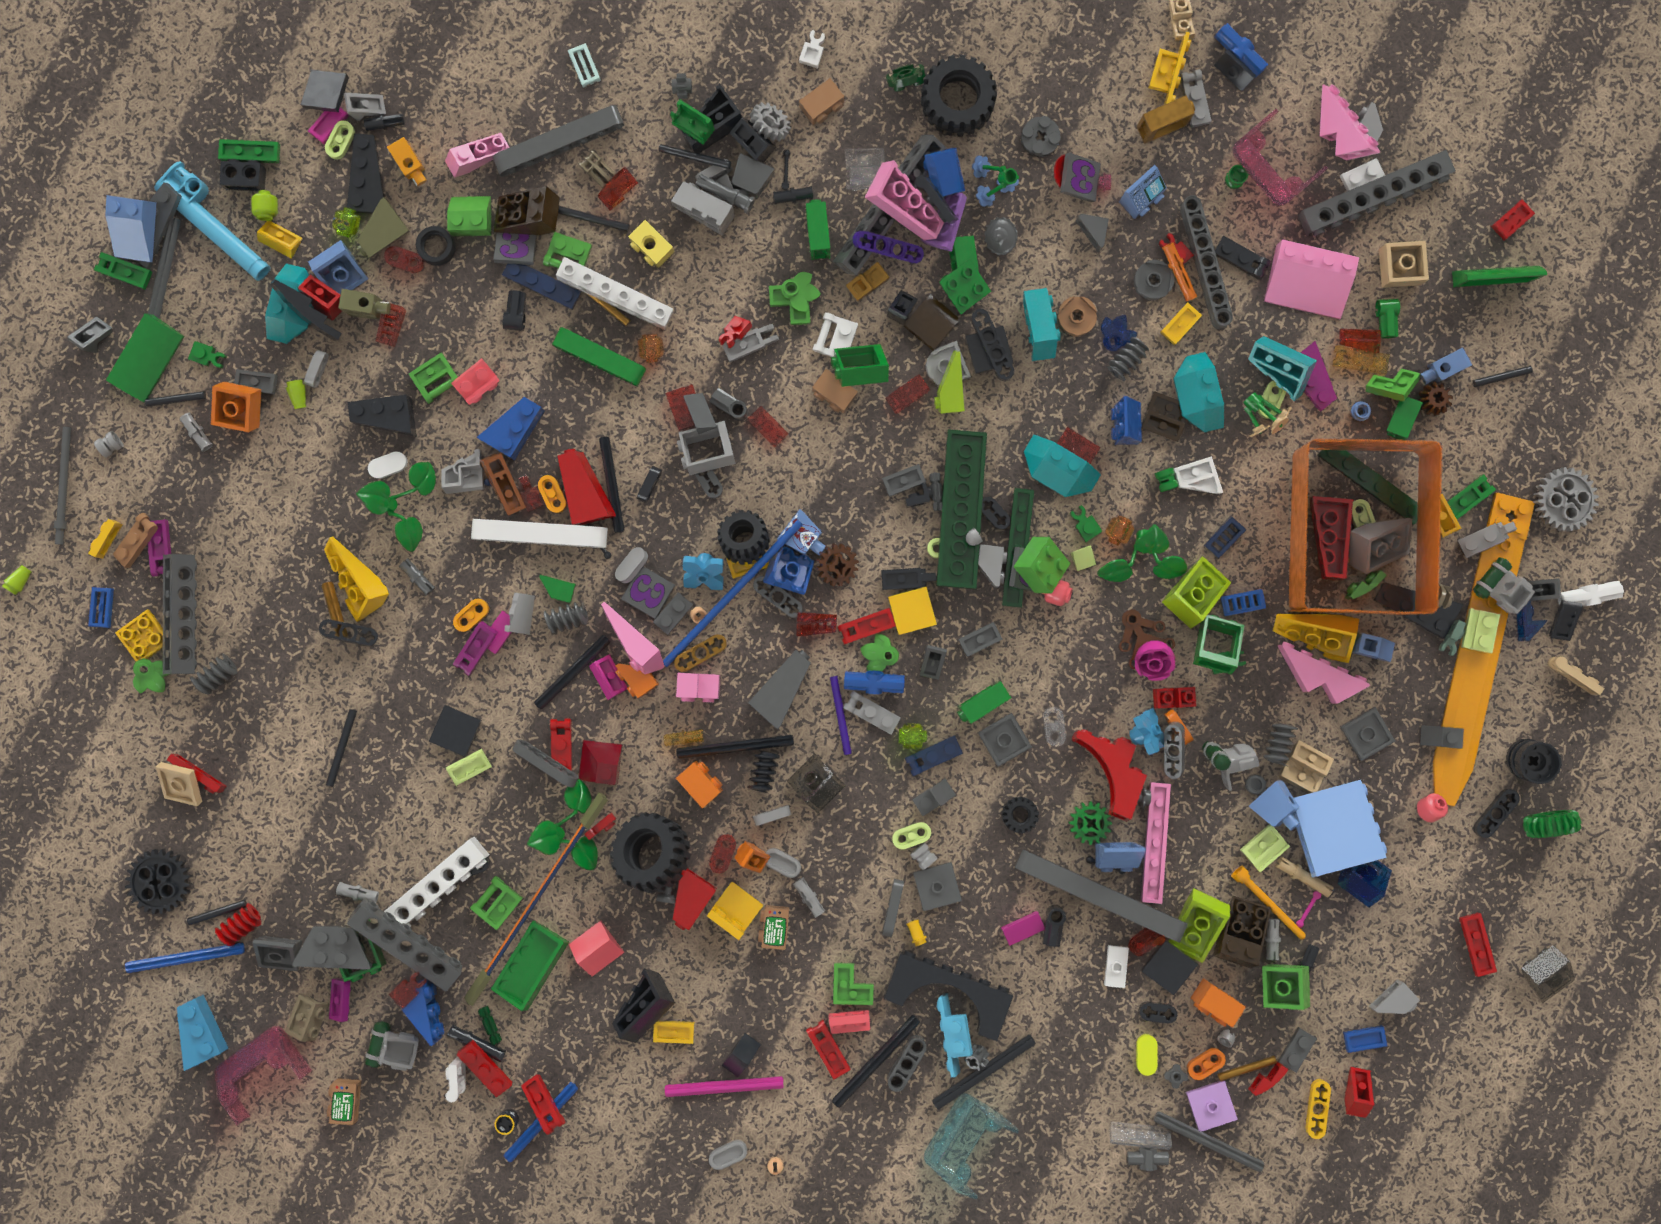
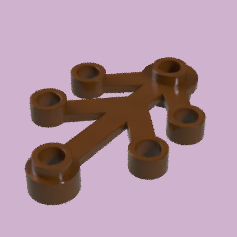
[1118,609,1176,669]

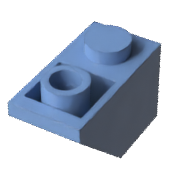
[1352,633,1395,662]

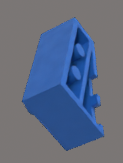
[476,397,545,461]

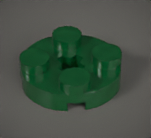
[886,64,926,92]

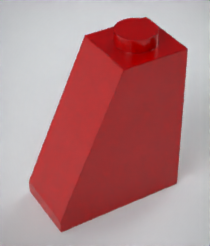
[673,868,717,930]

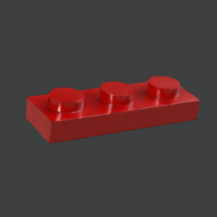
[167,753,226,794]
[1459,913,1497,977]
[457,1040,513,1098]

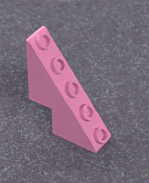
[1320,84,1380,160]
[1278,642,1370,704]

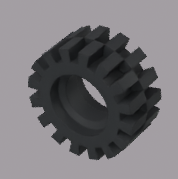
[1002,797,1039,833]

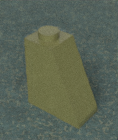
[357,197,409,258]

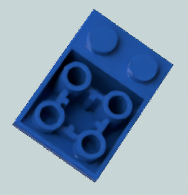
[1111,396,1142,445]
[398,979,444,1046]

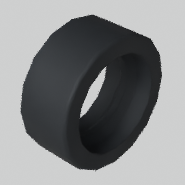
[416,226,456,266]

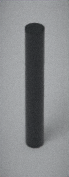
[1473,366,1533,387]
[145,391,206,407]
[187,900,247,926]

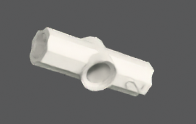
[1558,581,1624,607]

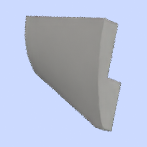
[441,449,485,494]
[505,593,535,635]

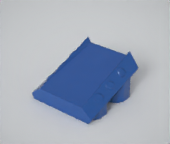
[923,148,965,197]
[763,547,814,595]

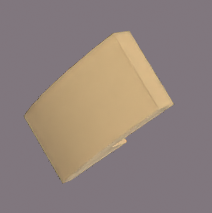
[1169,0,1195,41]

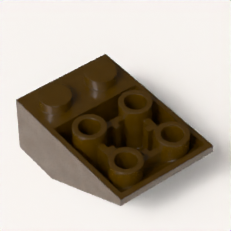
[494,186,560,235]
[1213,896,1271,968]

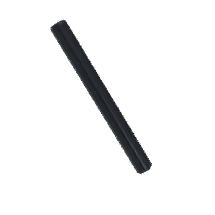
[676,735,794,759]
[832,1015,920,1108]
[932,1034,1035,1110]

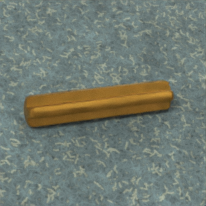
[322,582,348,638]

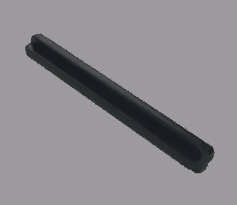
[599,436,624,533]
[534,635,611,709]

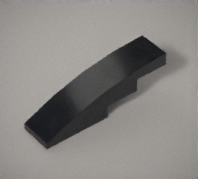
[270,279,342,341]

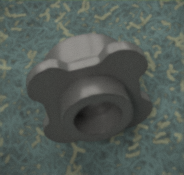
[1137,788,1151,808]
[1164,1064,1188,1089]

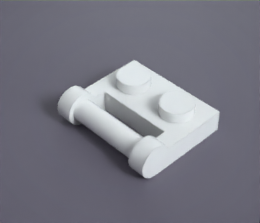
[812,313,858,357]
[446,1057,466,1102]

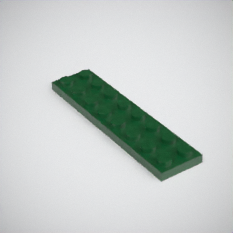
[936,429,987,589]

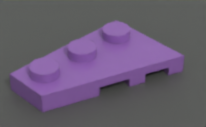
[921,192,967,252]

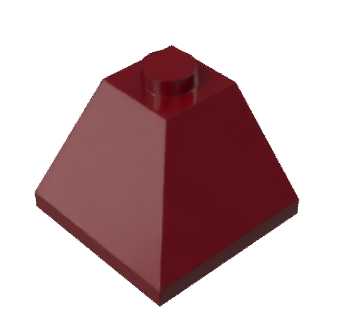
[579,740,623,785]

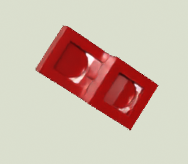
[1248,1061,1288,1096]

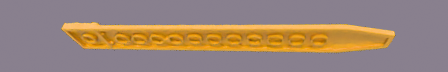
[1433,493,1534,806]

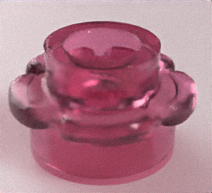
[1099,172,1111,192]

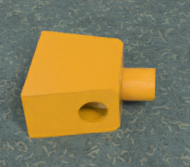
[387,137,427,186]

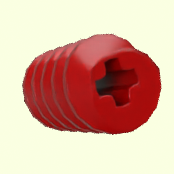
[215,903,262,946]

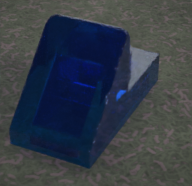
[1516,601,1547,641]

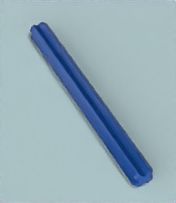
[125,943,245,973]

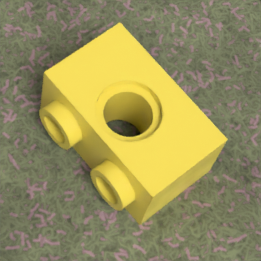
[628,220,675,268]

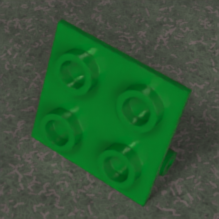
[939,259,991,315]

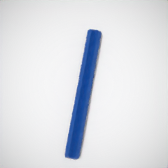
[504,1082,578,1162]

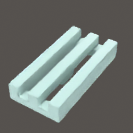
[568,43,601,88]

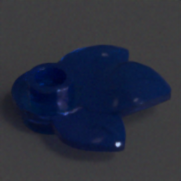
[1101,315,1138,351]

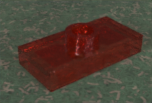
[747,406,788,448]
[1057,427,1101,464]

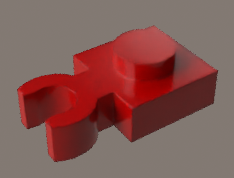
[1159,233,1194,265]
[719,316,752,348]
[584,813,617,840]

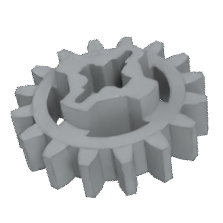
[749,102,791,142]

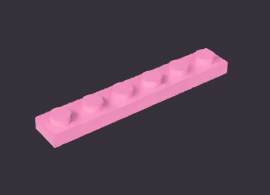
[1141,782,1171,904]

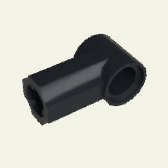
[502,290,527,331]
[1042,905,1066,947]

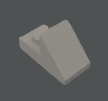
[344,93,386,121]

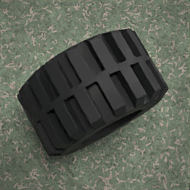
[717,510,770,565]

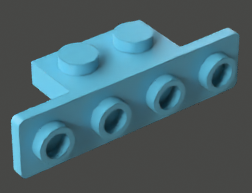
[937,993,973,1077]

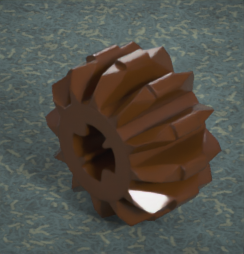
[1418,382,1453,416]

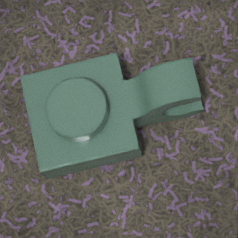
[1439,620,1466,656]

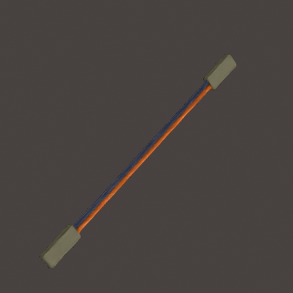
[464,792,608,1006]

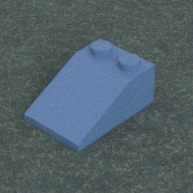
[105,195,157,262]
[1095,842,1145,872]

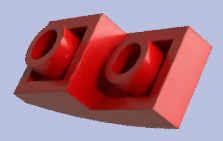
[1153,687,1196,709]

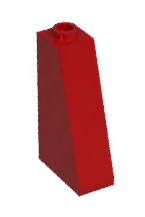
[557,449,616,526]

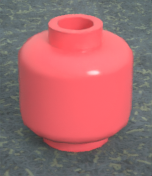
[1042,580,1073,606]
[1417,793,1448,823]

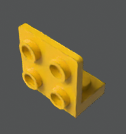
[707,882,763,940]

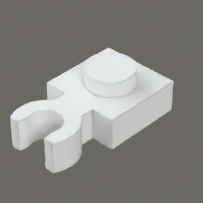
[799,30,825,69]

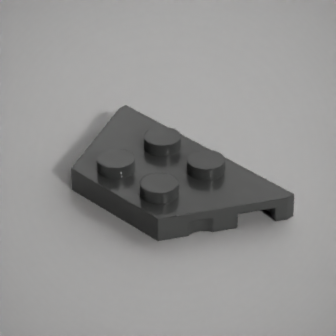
[292,926,372,969]

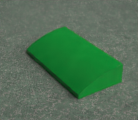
[1452,266,1547,287]
[106,313,185,402]
[491,921,569,1011]

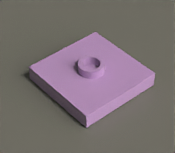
[1186,1081,1238,1132]

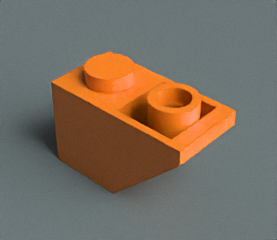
[615,663,659,698]

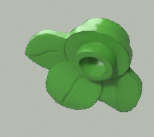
[781,272,820,312]
[860,634,899,672]
[133,659,169,693]

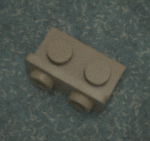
[285,994,329,1042]

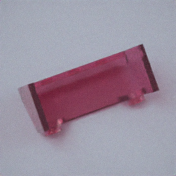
[1232,109,1328,206]
[214,1026,312,1126]

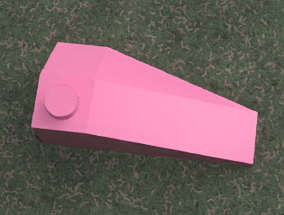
[601,602,665,674]

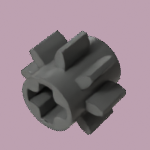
[672,73,692,99]
[964,1044,989,1070]

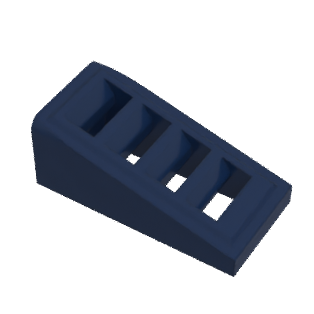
[1204,515,1246,558]

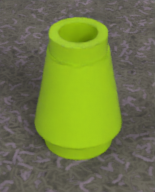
[285,380,306,409]
[2,565,32,595]

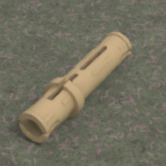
[1275,856,1334,897]

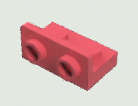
[451,358,500,405]
[829,1010,870,1034]

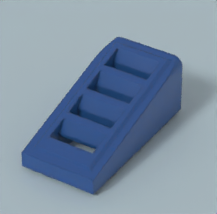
[1220,589,1266,616]

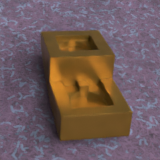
[846,262,890,301]

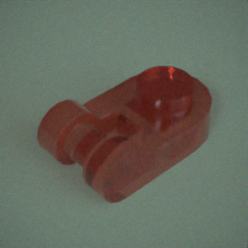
[1128,927,1166,956]

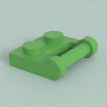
[543,232,592,268]
[409,353,458,404]
[470,876,523,930]

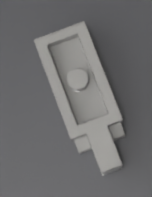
[1458,522,1517,558]

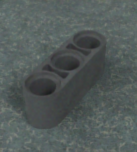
[887,1035,926,1092]

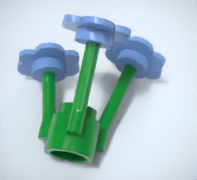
[972,156,1019,207]

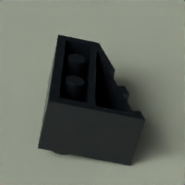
[681,83,742,153]
[347,394,417,437]
[612,968,675,1043]

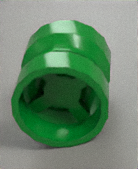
[1225,164,1249,189]
[1155,468,1179,492]

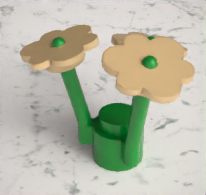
[1243,392,1292,437]

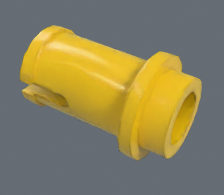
[906,919,927,946]

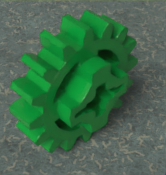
[1068,801,1112,845]

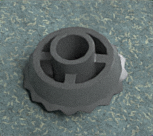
[984,217,1018,256]

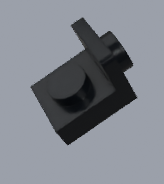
[905,482,933,508]

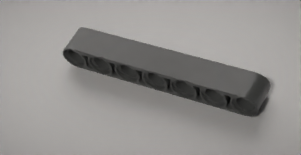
[493,105,624,177]
[1180,195,1233,330]

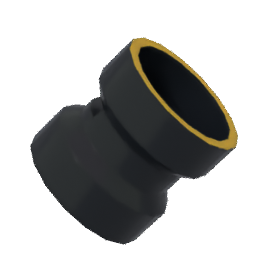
[495,1109,519,1135]

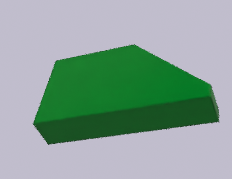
[539,575,576,603]

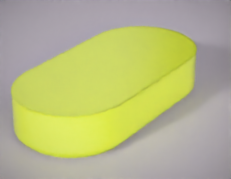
[1136,1034,1158,1076]

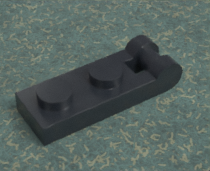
[915,176,958,224]
[1215,235,1271,280]

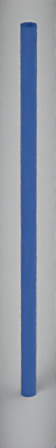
[663,519,803,667]

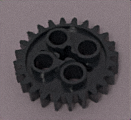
[125,849,193,914]

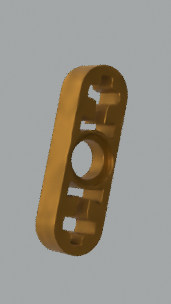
[674,634,727,672]

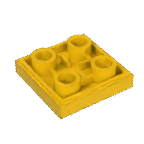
[888,587,937,635]
[115,609,163,661]

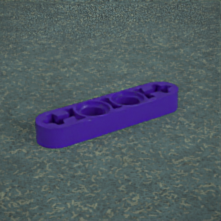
[852,231,924,263]

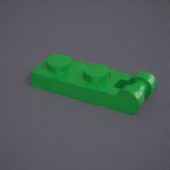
[94,252,153,290]
[1447,474,1496,519]

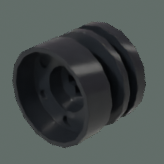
[1506,738,1562,784]

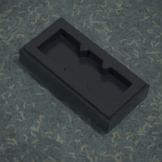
[1214,49,1256,92]
[1549,600,1583,641]

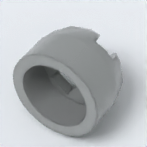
[966,528,983,546]
[1217,1029,1235,1048]

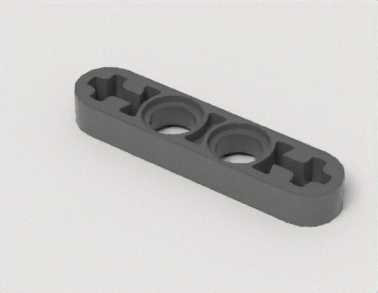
[512,739,579,787]

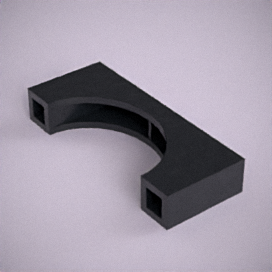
[883,950,1013,1041]

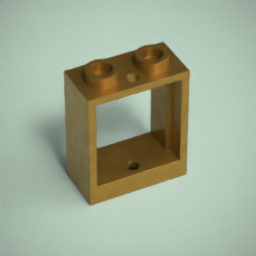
[1136,95,1195,144]

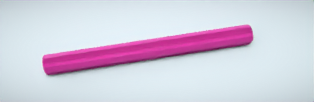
[665,1076,784,1097]

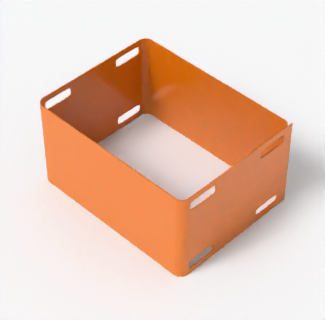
[1288,439,1442,615]

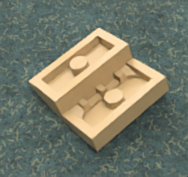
[1278,740,1334,794]

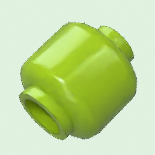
[251,190,278,221]

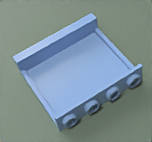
[1293,780,1387,877]

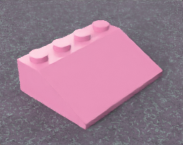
[1264,240,1359,319]

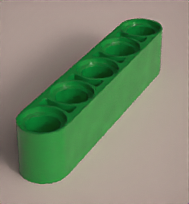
[552,327,646,387]

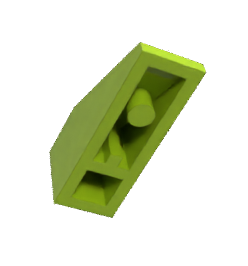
[934,350,965,414]

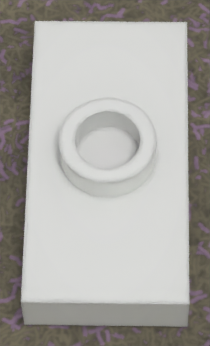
[1104,945,1129,988]

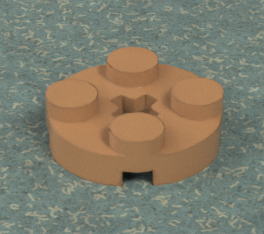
[1057,297,1097,337]

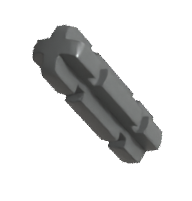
[929,472,943,511]

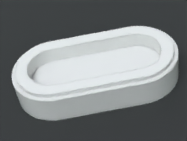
[368,452,408,479]

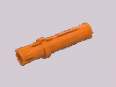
[1162,242,1197,301]

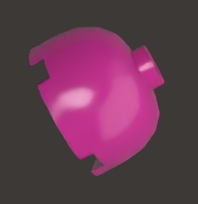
[1135,640,1175,681]

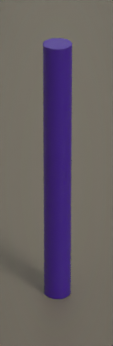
[830,676,852,755]

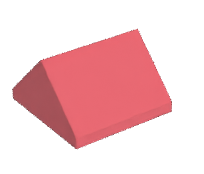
[569,921,624,976]

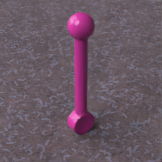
[1296,891,1321,928]

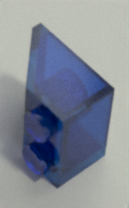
[1337,860,1392,908]

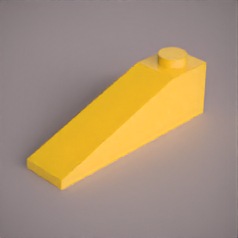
[324,537,389,622]
[1273,614,1359,663]

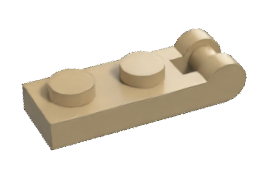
[1548,656,1605,695]

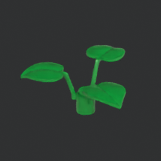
[356,462,436,552]
[1097,524,1188,582]
[527,779,598,871]

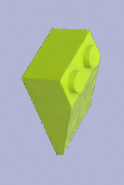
[1162,556,1231,629]
[1168,888,1230,963]

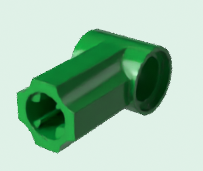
[1375,299,1400,339]

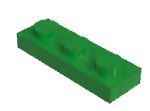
[218,139,280,164]

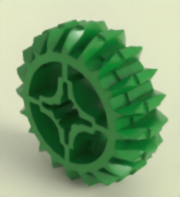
[1523,810,1582,838]

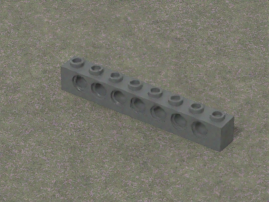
[833,135,946,275]
[1297,150,1456,237]

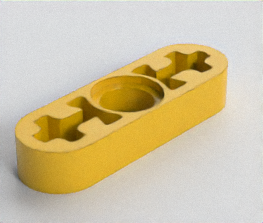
[1305,1079,1331,1139]

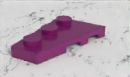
[1300,341,1337,411]

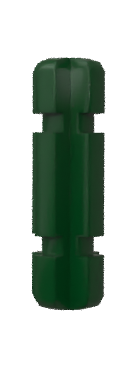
[478,1006,502,1045]

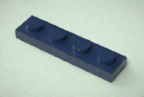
[502,264,581,310]

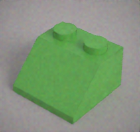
[447,196,491,236]

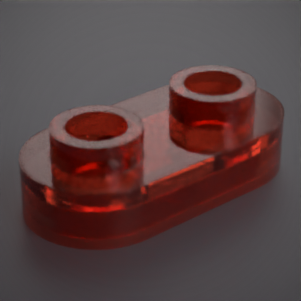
[384,246,424,273]
[709,834,736,874]

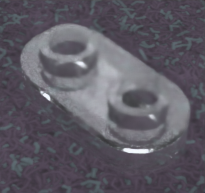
[1043,707,1066,746]

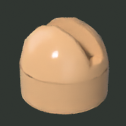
[690,606,707,624]
[767,1157,784,1175]

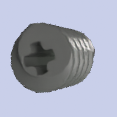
[1107,337,1149,381]
[544,601,588,634]
[190,654,238,695]
[1263,723,1298,767]

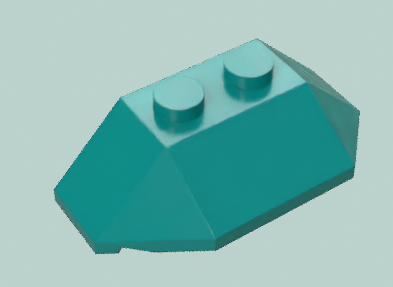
[265,264,314,344]
[1173,352,1224,432]
[1024,435,1101,497]

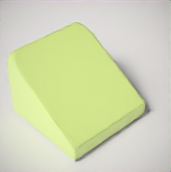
[1071,545,1096,571]

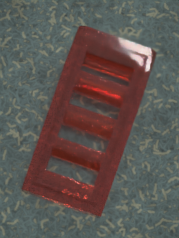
[375,303,407,347]
[1339,329,1381,353]
[796,612,837,636]

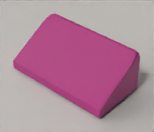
[589,654,627,700]
[1001,911,1045,946]

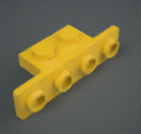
[1148,32,1191,105]

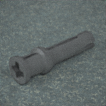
[696,174,755,214]

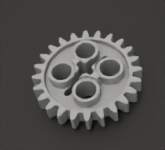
[1533,467,1599,532]

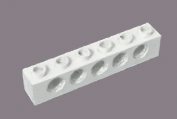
[556,257,673,330]
[384,837,489,934]

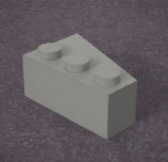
[671,181,735,236]

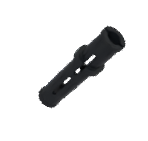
[447,1024,506,1062]

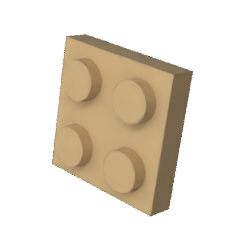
[156,762,202,806]

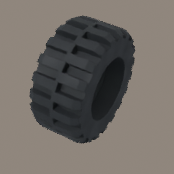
[921,55,997,137]
[610,812,691,893]

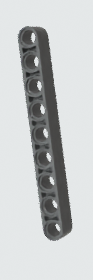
[1015,849,1188,943]

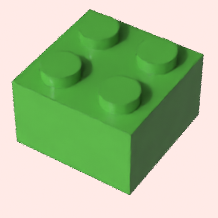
[1014,537,1071,594]
[1262,964,1310,1010]

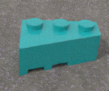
[1023,288,1061,361]
[1248,336,1317,401]

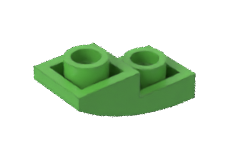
[1345,570,1387,600]

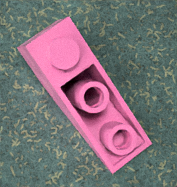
[445,133,509,178]

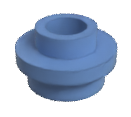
[1351,401,1371,421]

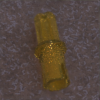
[663,729,704,746]

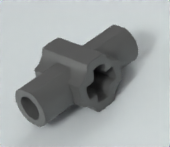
[1127,1146,1169,1171]

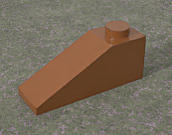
[480,452,526,516]

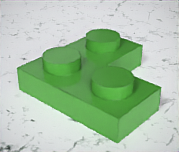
[769,285,810,325]
[1366,369,1420,401]
[833,963,874,1005]

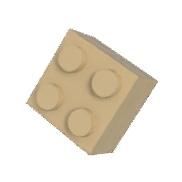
[1379,241,1429,288]

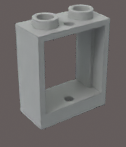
[677,421,736,475]

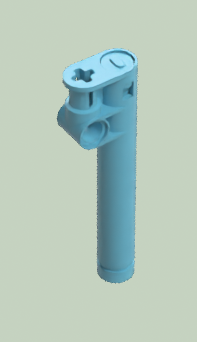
[154,161,271,281]

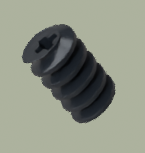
[747,750,780,793]

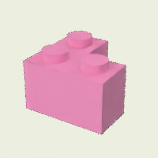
[676,673,720,703]

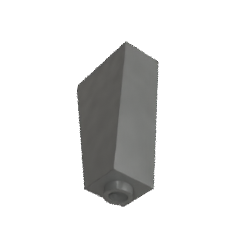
[748,650,811,730]

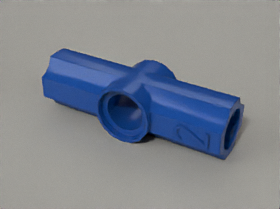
[1214,23,1269,78]
[844,670,905,694]

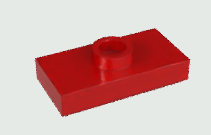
[1491,199,1535,241]

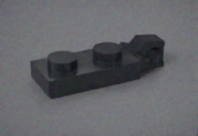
[881,568,937,590]

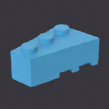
[177,995,229,1071]

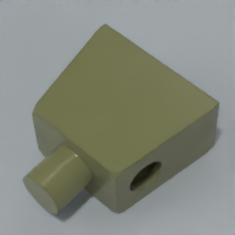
[339,289,391,319]

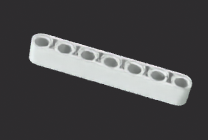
[471,519,608,548]

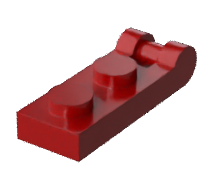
[837,608,896,645]
[550,719,572,771]
[806,1020,851,1080]
[521,1074,565,1135]

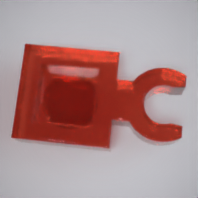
[389,971,427,1009]

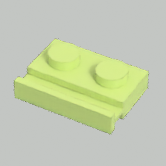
[1461,608,1500,654]
[1240,824,1290,872]

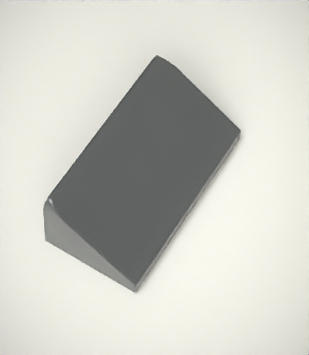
[683,393,717,435]

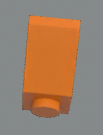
[734,841,771,873]

